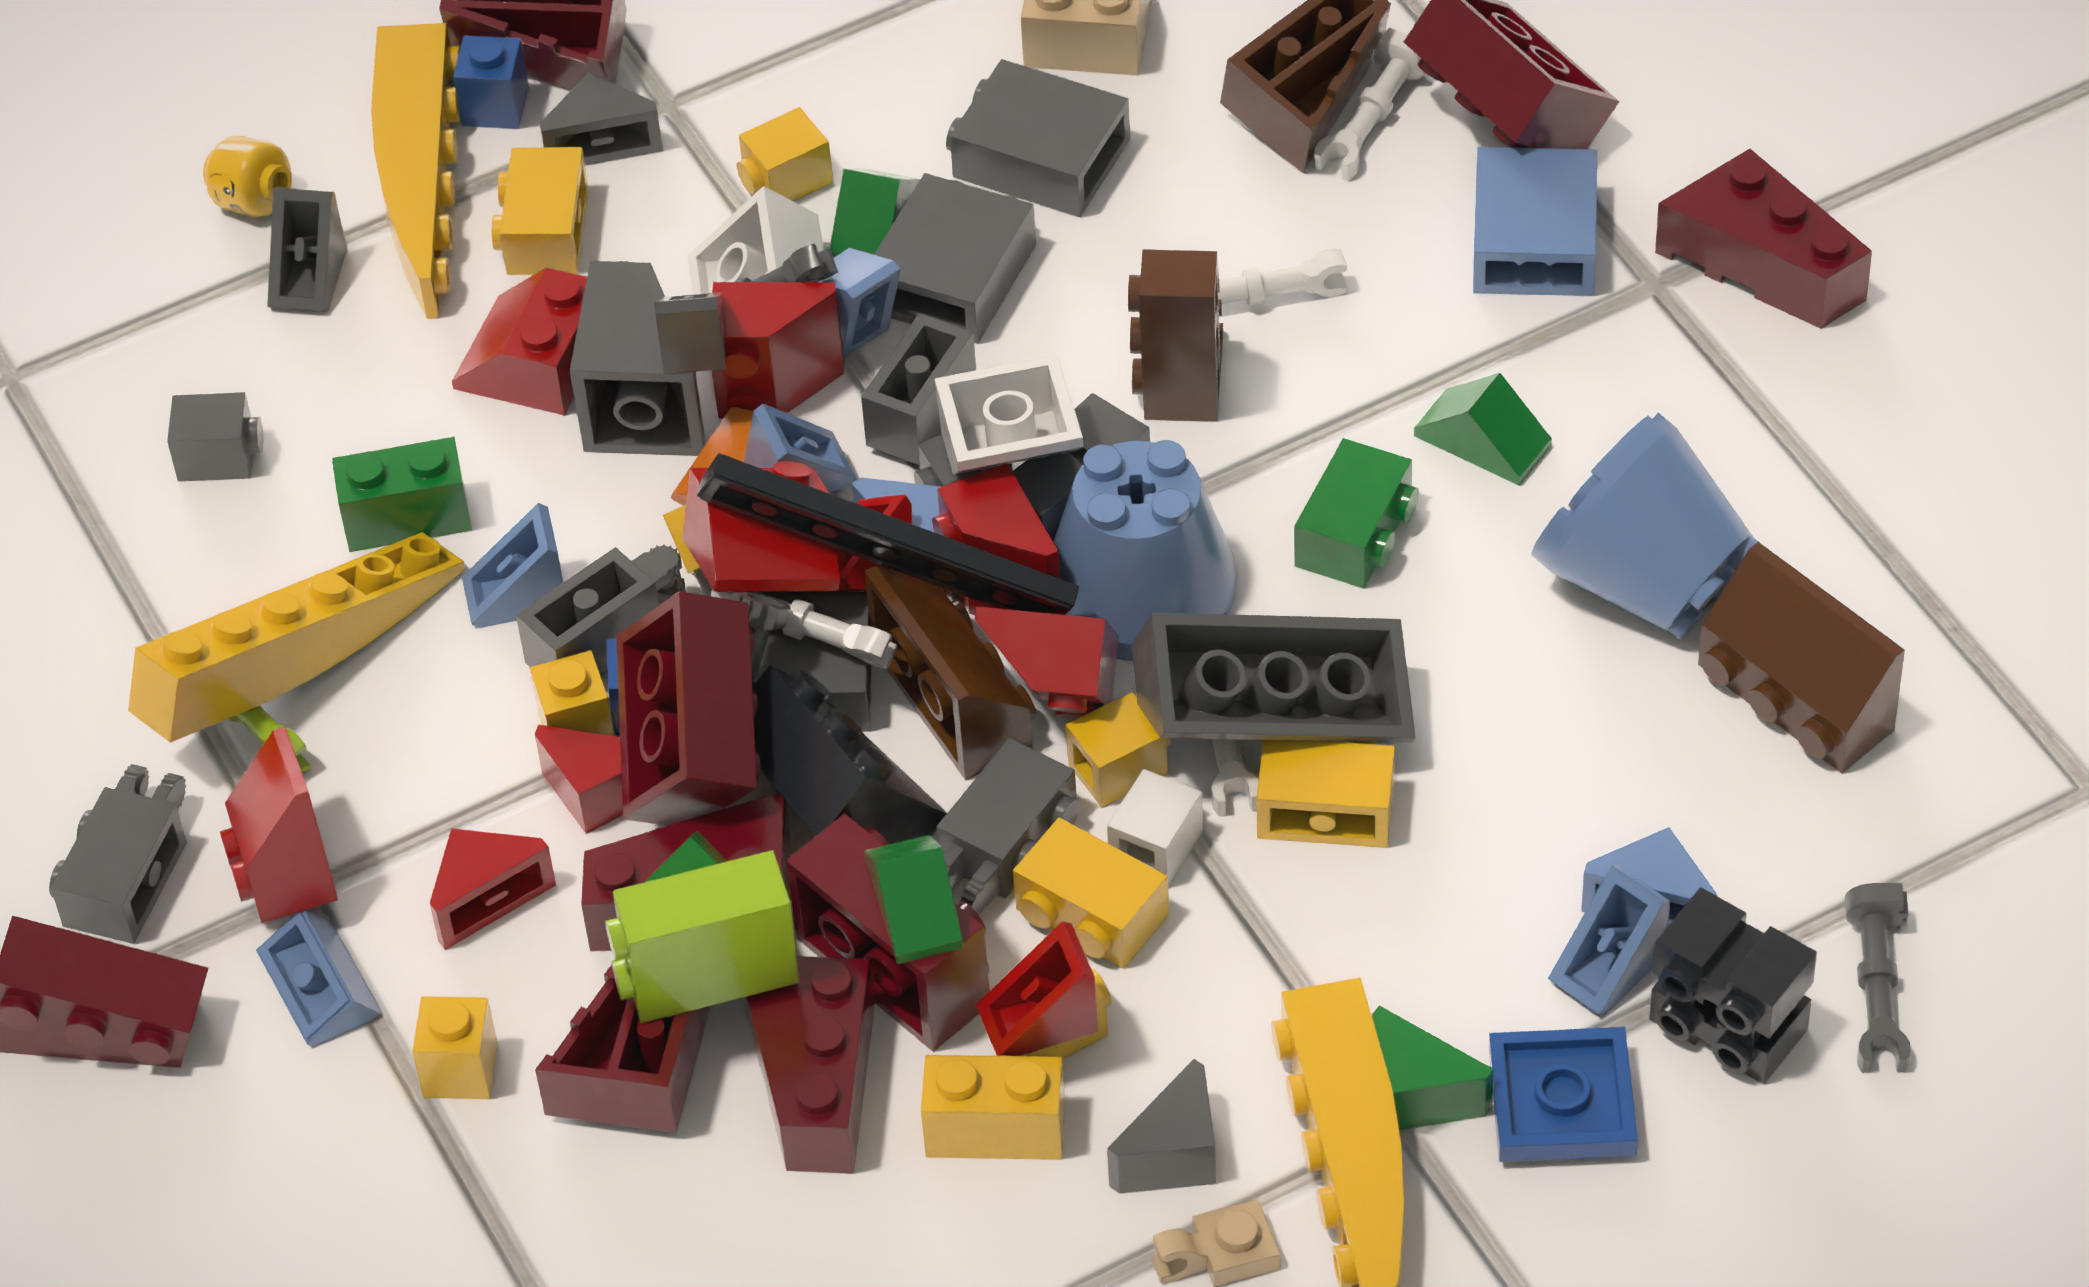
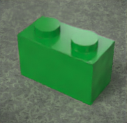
[332,436,472,552]
[1294,438,1419,589]

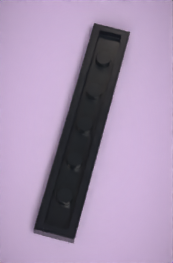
[696,453,1079,615]

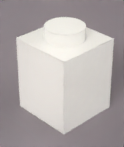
[1107,769,1203,886]

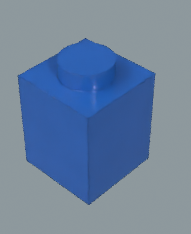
[453,36,529,129]

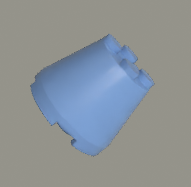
[1531,412,1759,640]
[1053,440,1236,661]

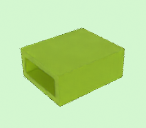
[605,850,799,1023]

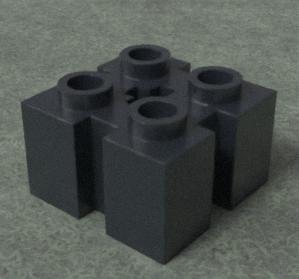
[1649,887,1817,1085]

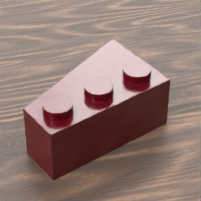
[439,0,627,90]
[1655,148,1872,329]
[581,792,790,951]
[0,915,209,1068]
[742,956,875,1174]
[535,964,711,1133]

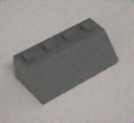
[1132,612,1416,743]

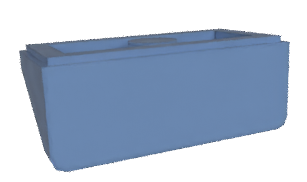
[256,910,381,1047]

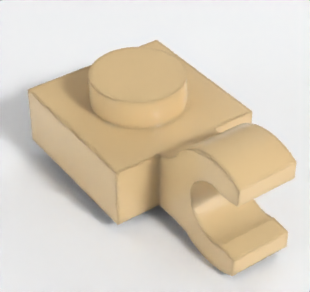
[1152,1199,1280,1287]

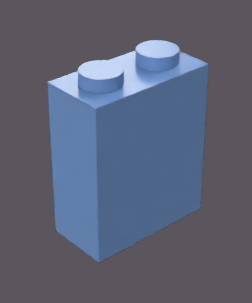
[1473,147,1597,296]

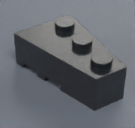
[752,665,947,845]

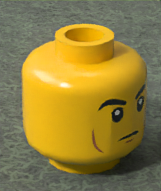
[203,136,292,217]

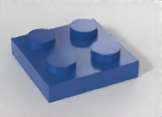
[1488,1027,1638,1162]

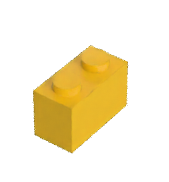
[491,147,589,275]
[1256,740,1395,848]
[1013,817,1169,969]
[921,1055,1065,1160]

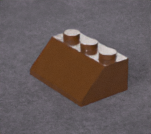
[1698,542,1905,774]
[864,566,1036,780]

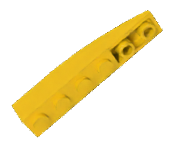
[371,23,460,319]
[128,532,465,743]
[1271,977,1404,1287]

